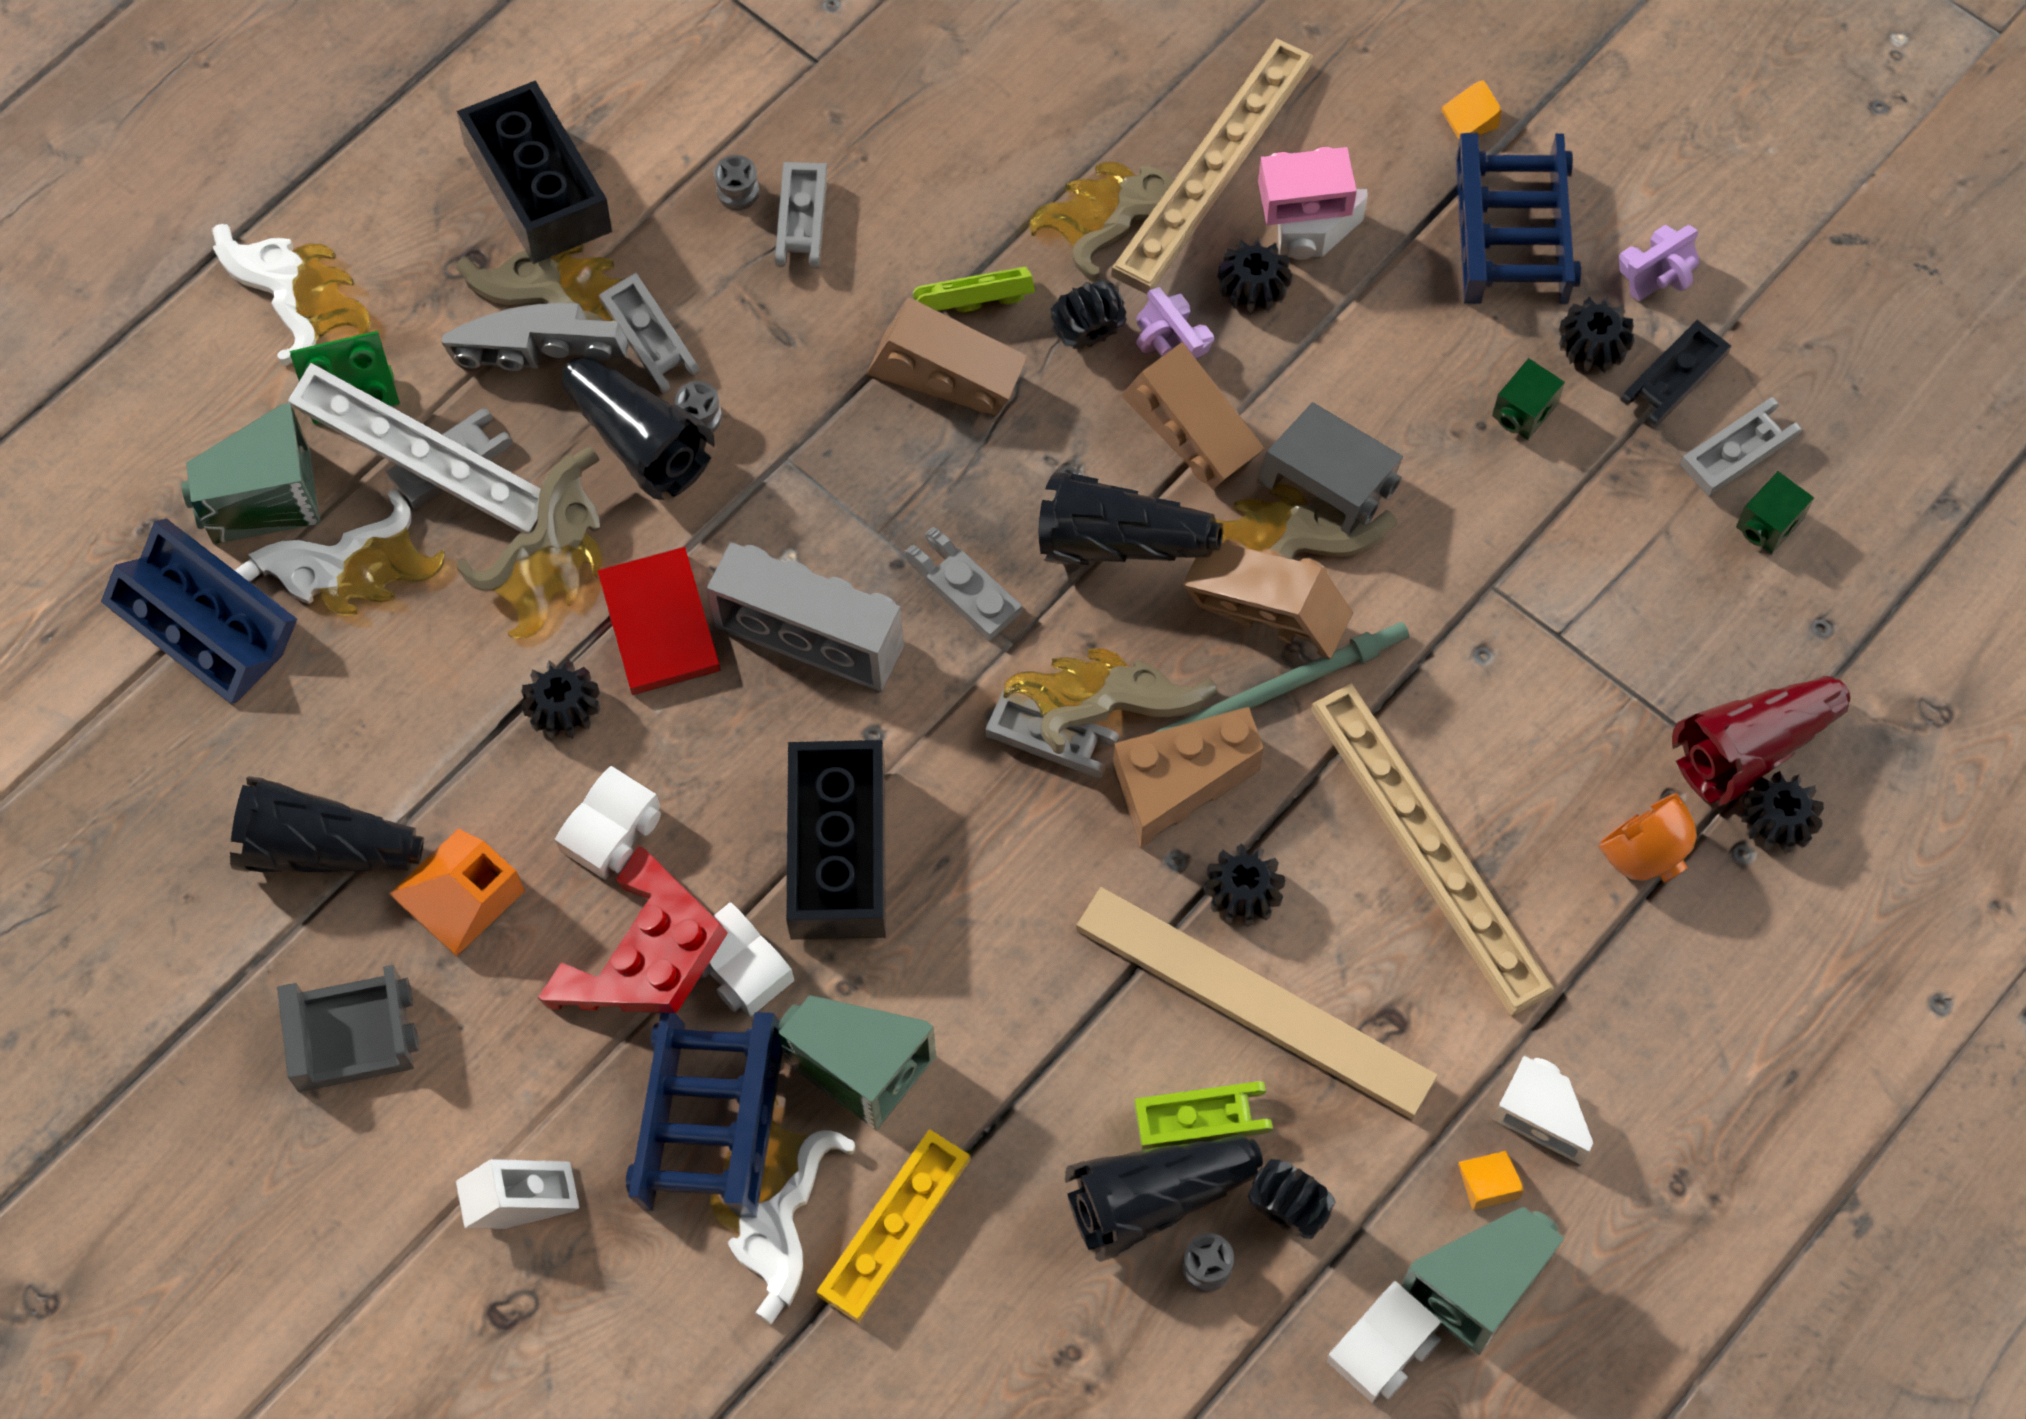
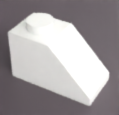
[1278,189,1368,260]
[1492,1056,1593,1165]
[456,1159,579,1229]

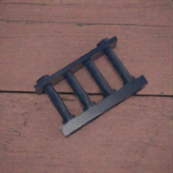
[1455,133,1581,304]
[626,1012,783,1218]

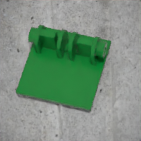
[289,331,400,424]

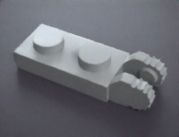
[904,527,1023,641]

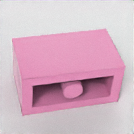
[1258,147,1357,225]

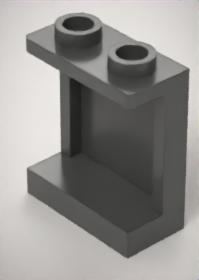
[1257,402,1403,535]
[277,965,419,1092]

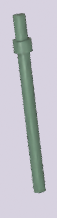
[1154,621,1410,732]

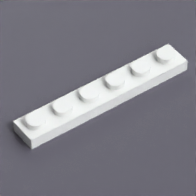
[288,363,541,534]

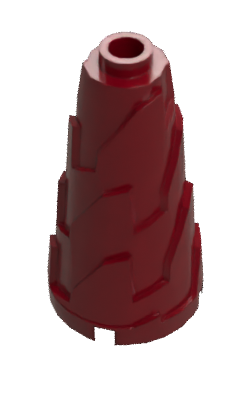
[1672,676,1851,806]

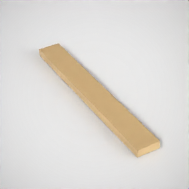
[1111,38,1313,294]
[1311,683,1554,1017]
[1076,887,1437,1120]

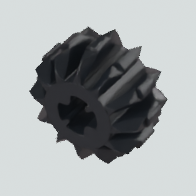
[1217,237,1292,315]
[1050,280,1127,349]
[1559,296,1635,373]
[521,659,600,740]
[1741,770,1824,854]
[1204,843,1285,927]
[1248,1159,1336,1239]

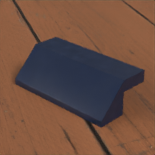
[101,518,298,704]

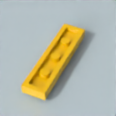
[816,1129,971,1324]

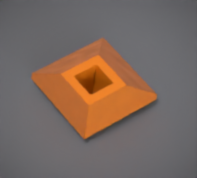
[389,828,525,957]

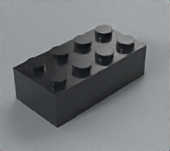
[457,80,612,264]
[786,740,886,940]

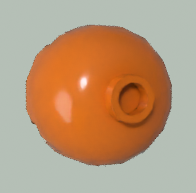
[1598,793,1697,882]

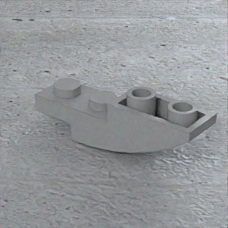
[441,303,629,371]

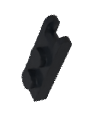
[1620,320,1732,427]

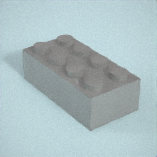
[707,542,904,692]

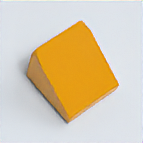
[1441,80,1502,140]
[1458,1151,1524,1211]

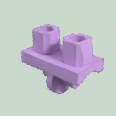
[1619,225,1699,301]
[1136,287,1214,360]

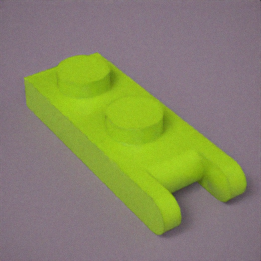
[913,266,1035,312]
[1134,1081,1273,1150]

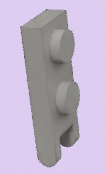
[775,162,827,268]
[599,273,700,394]
[1680,397,1803,497]
[387,408,513,510]
[985,690,1120,778]

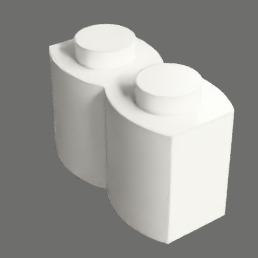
[555,766,661,880]
[701,902,795,1017]
[1326,1281,1441,1403]

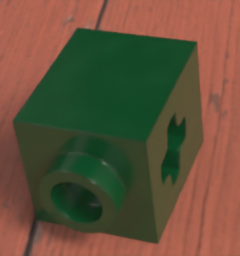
[1492,358,1565,440]
[1736,471,1814,554]

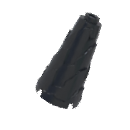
[562,356,715,500]
[1038,472,1224,565]
[230,776,424,872]
[1065,1134,1263,1262]

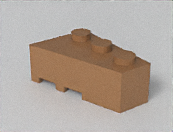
[866,297,1027,416]
[1121,342,1265,490]
[1182,539,1353,659]
[1113,707,1264,848]

